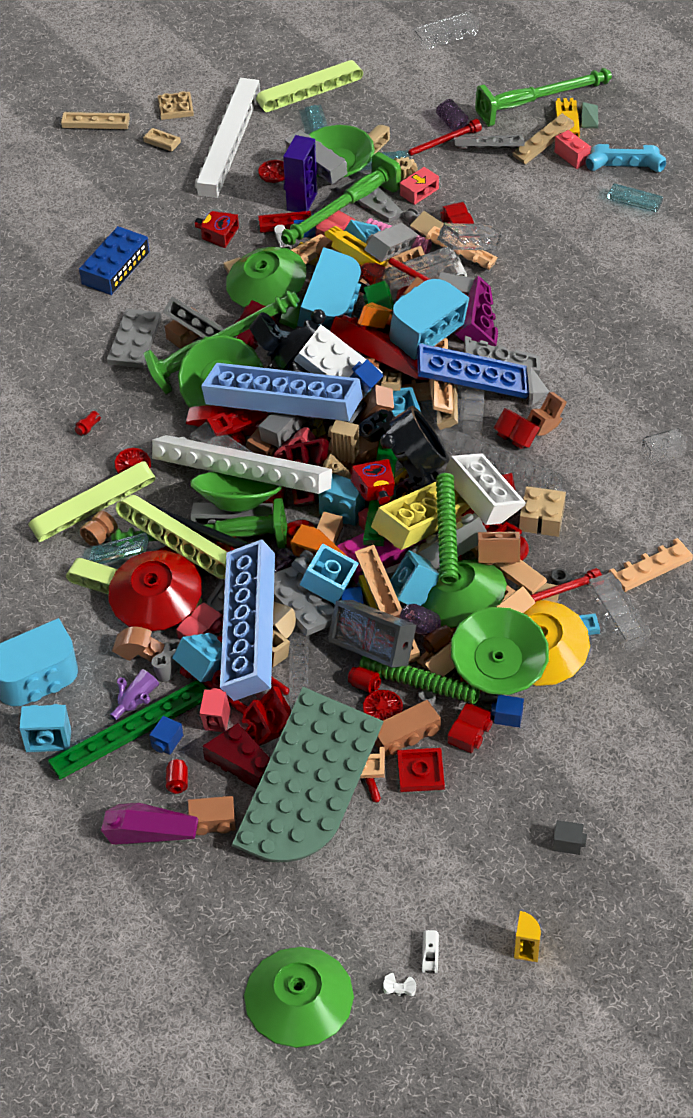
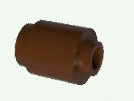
[422,625,454,655]

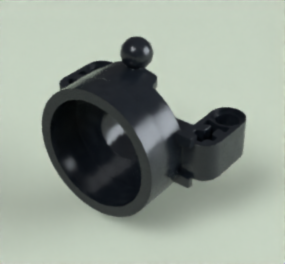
[249,309,326,373]
[359,406,449,500]

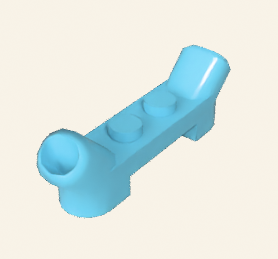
[586,144,666,173]

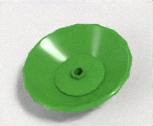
[309,124,375,177]
[226,246,306,308]
[178,335,264,408]
[191,472,282,512]
[416,559,507,628]
[451,607,549,695]
[244,947,354,1048]

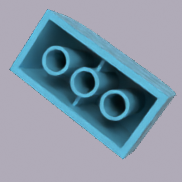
[297,247,361,331]
[389,279,469,360]
[0,618,78,706]

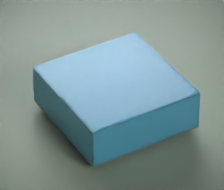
[579,613,600,635]

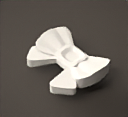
[383,973,416,996]

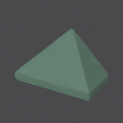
[581,102,598,128]

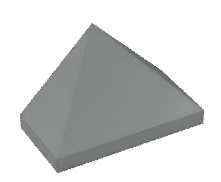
[527,366,549,406]

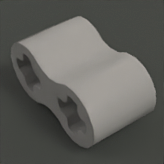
[151,639,181,682]

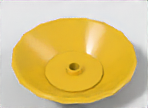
[524,600,590,686]

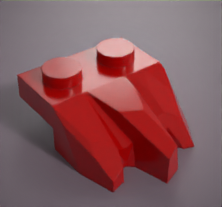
[241,686,291,746]

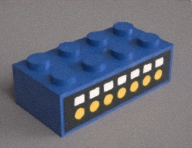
[79,226,150,295]

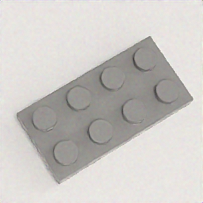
[107,309,162,368]
[274,566,334,636]

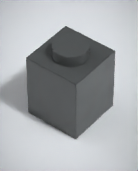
[553,820,587,855]

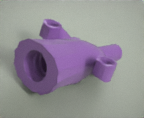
[110,669,159,720]

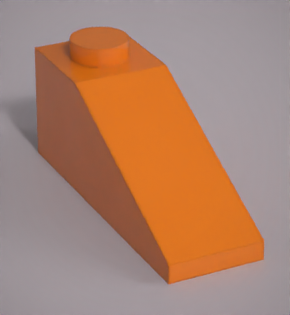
[358,302,393,329]
[291,524,347,557]

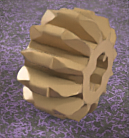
[394,156,418,182]

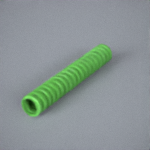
[436,473,459,584]
[360,656,480,704]

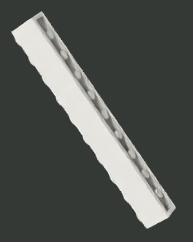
[195,78,260,198]
[152,435,332,494]

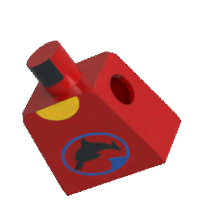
[195,211,239,248]
[351,459,395,505]

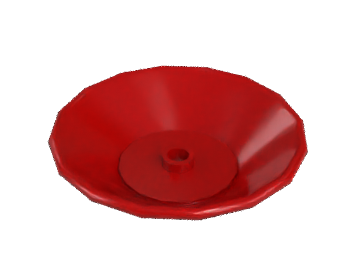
[108,550,202,631]

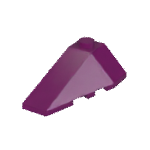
[455,276,498,346]
[101,803,199,845]

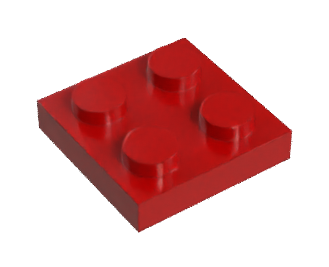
[397,748,445,792]

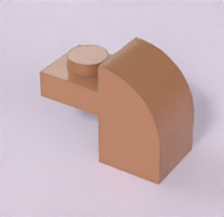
[527,392,567,436]
[112,627,165,662]

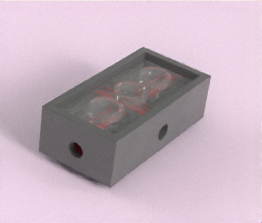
[328,600,416,667]

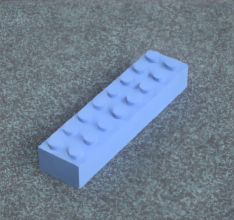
[201,363,363,421]
[220,539,275,701]

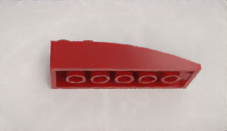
[330,315,429,381]

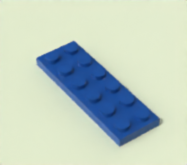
[417,343,529,399]

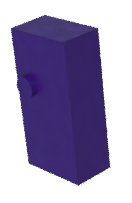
[283,135,318,212]

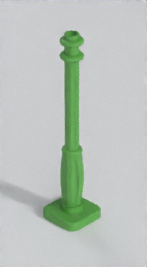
[475,68,612,127]
[281,152,401,245]
[143,291,300,394]
[111,498,287,549]

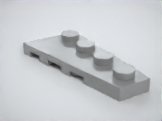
[454,135,525,149]
[337,174,403,223]
[464,336,541,375]

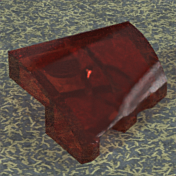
[359,263,386,285]

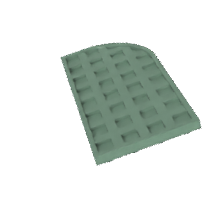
[232,687,384,862]

